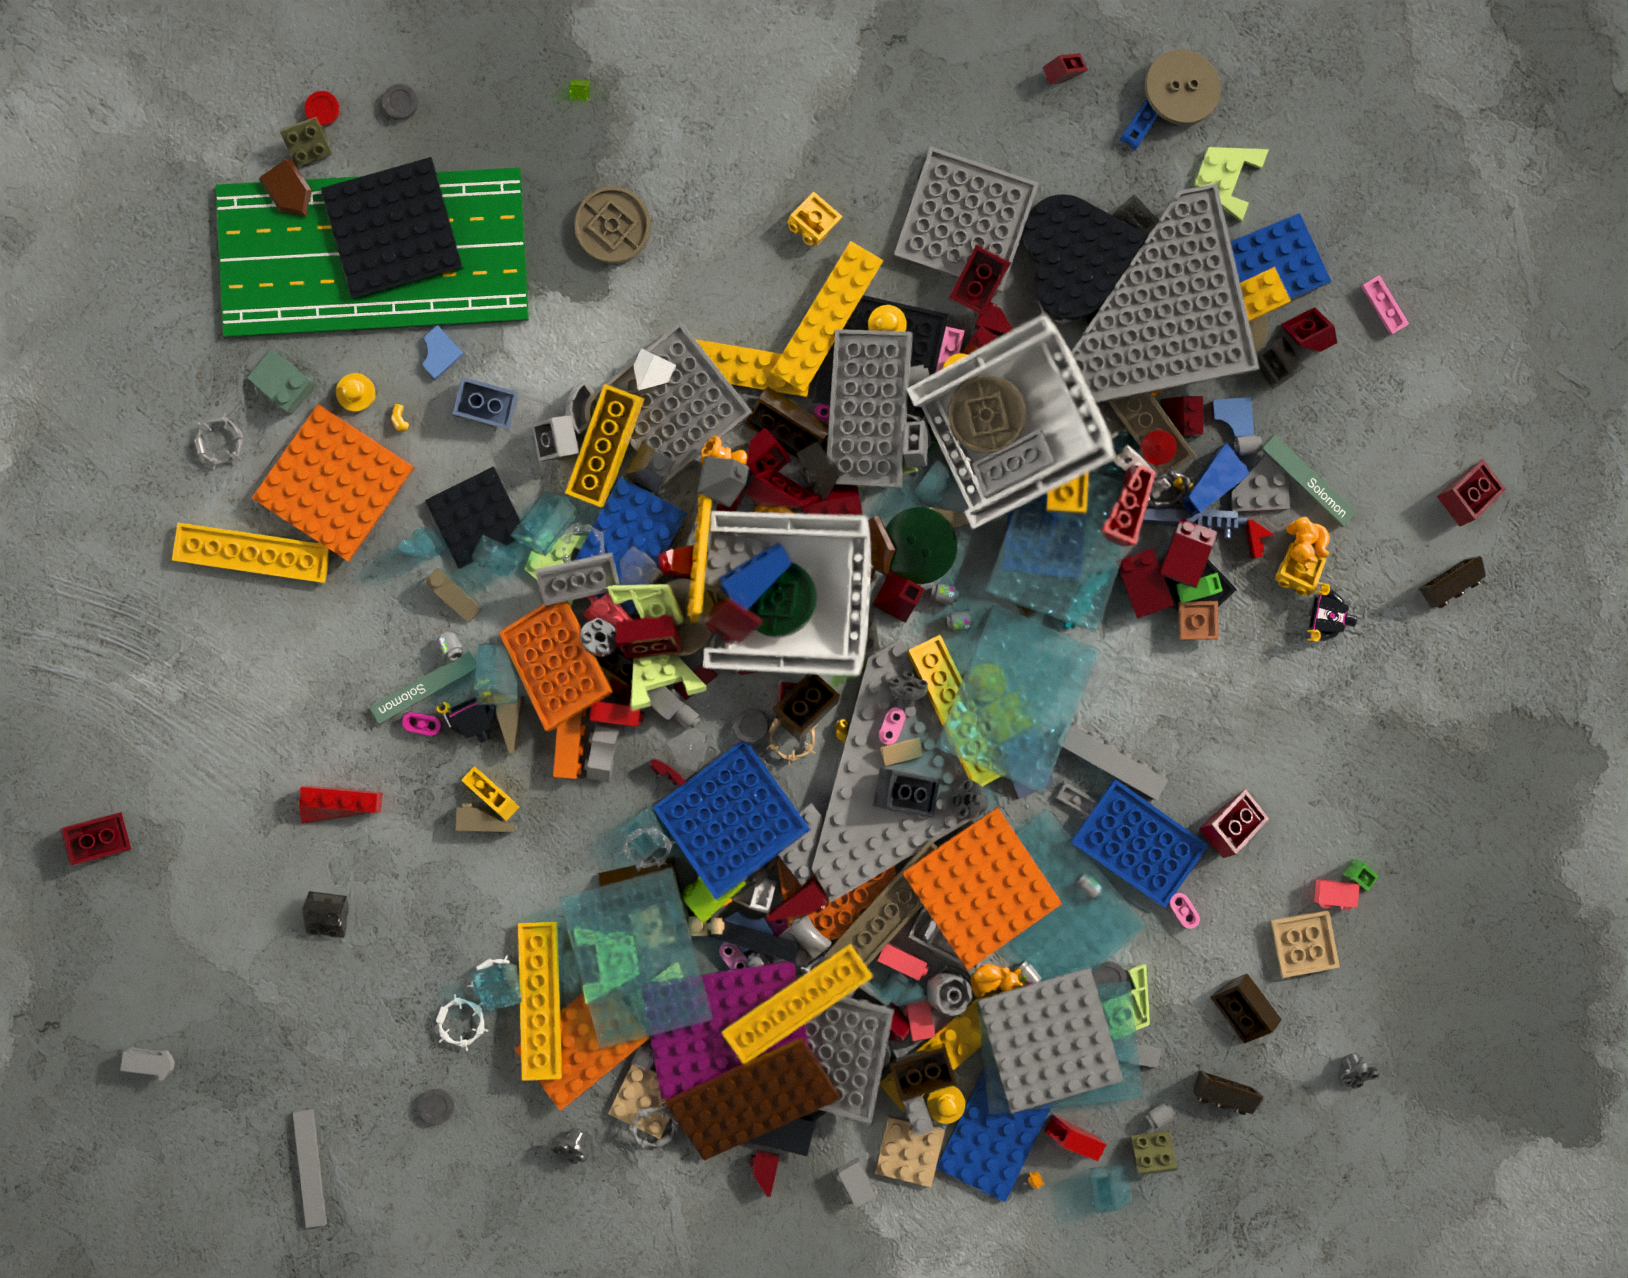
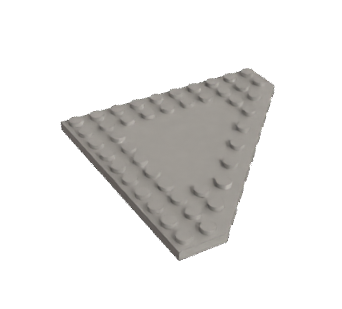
[1071,183,1259,403]
[811,639,996,902]

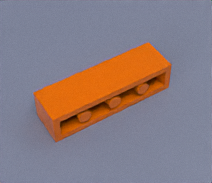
[553,708,588,779]

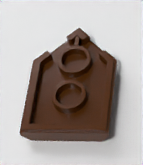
[259,158,312,217]
[867,515,896,575]

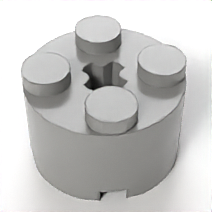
[927,972,972,1015]

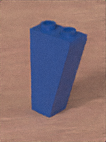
[1181,444,1250,517]
[719,542,792,610]

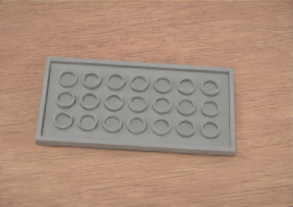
[825,329,913,488]

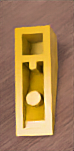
[461,766,519,821]

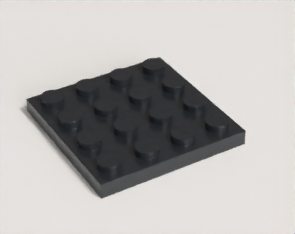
[425,466,528,569]

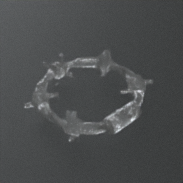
[560,524,605,563]
[618,824,676,871]

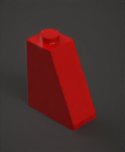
[658,544,709,580]
[590,701,645,727]
[1044,1114,1107,1162]

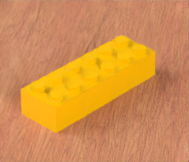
[565,384,645,507]

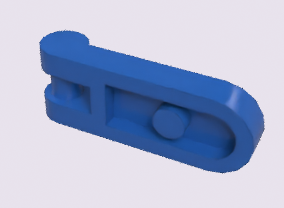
[1119,99,1158,150]

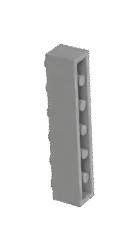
[1054,722,1169,800]

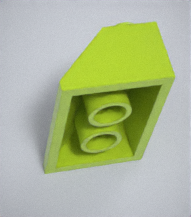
[682,876,746,923]

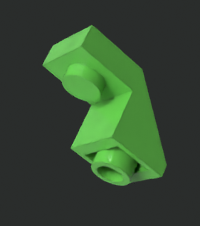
[1176,573,1222,603]

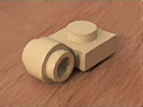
[688,916,724,936]

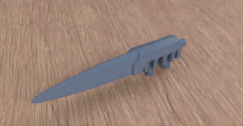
[1103,508,1247,540]

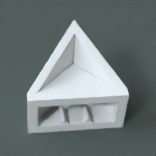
[633,348,676,390]
[733,877,777,913]

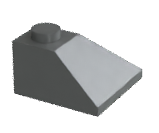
[625,442,676,494]
[697,456,749,507]

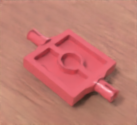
[582,592,633,629]

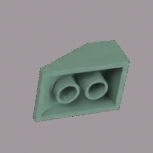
[247,348,316,414]

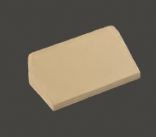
[880,738,922,766]

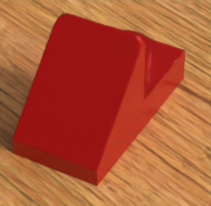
[1245,519,1274,559]

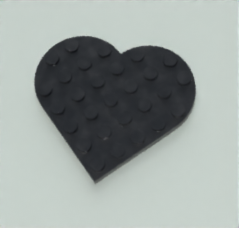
[1023,194,1148,320]

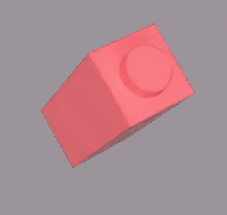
[877,943,929,981]

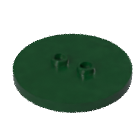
[885,507,958,584]
[747,563,817,638]

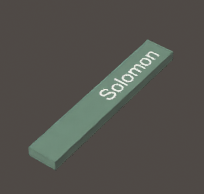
[1261,434,1356,527]
[370,651,480,724]

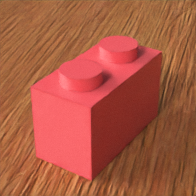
[1314,879,1359,910]
[903,996,935,1041]

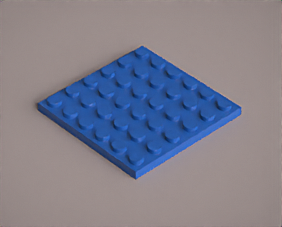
[653,741,811,900]

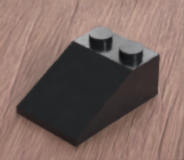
[873,768,940,817]

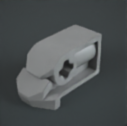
[120,1047,175,1081]

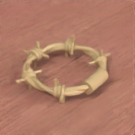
[766,718,819,766]

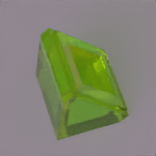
[570,79,591,100]

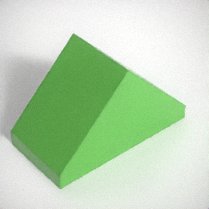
[1343,859,1379,892]

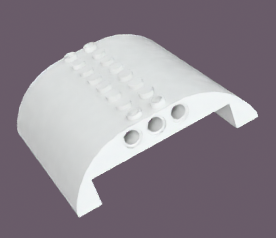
[907,315,1114,529]
[704,511,871,675]

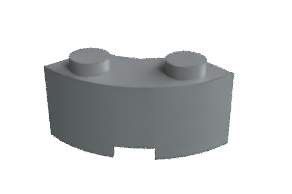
[565,380,597,435]
[584,725,619,783]

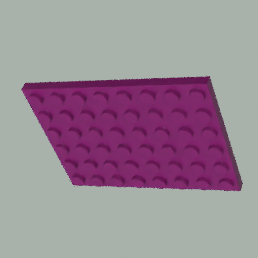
[641,961,809,1100]

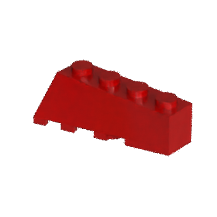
[1101,465,1156,547]
[299,785,383,824]

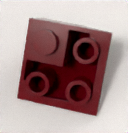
[872,571,925,623]

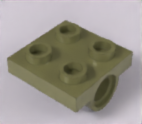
[280,117,332,167]
[1131,1131,1177,1175]

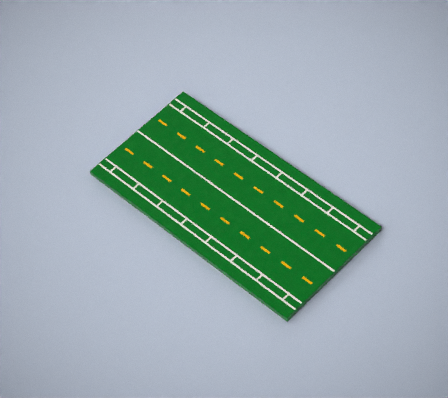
[216,167,529,338]

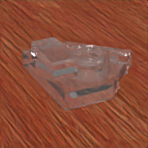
[620,546,662,585]
[667,729,709,771]

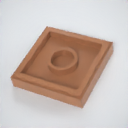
[1178,601,1219,640]

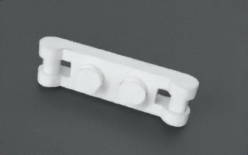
[1113,445,1171,499]

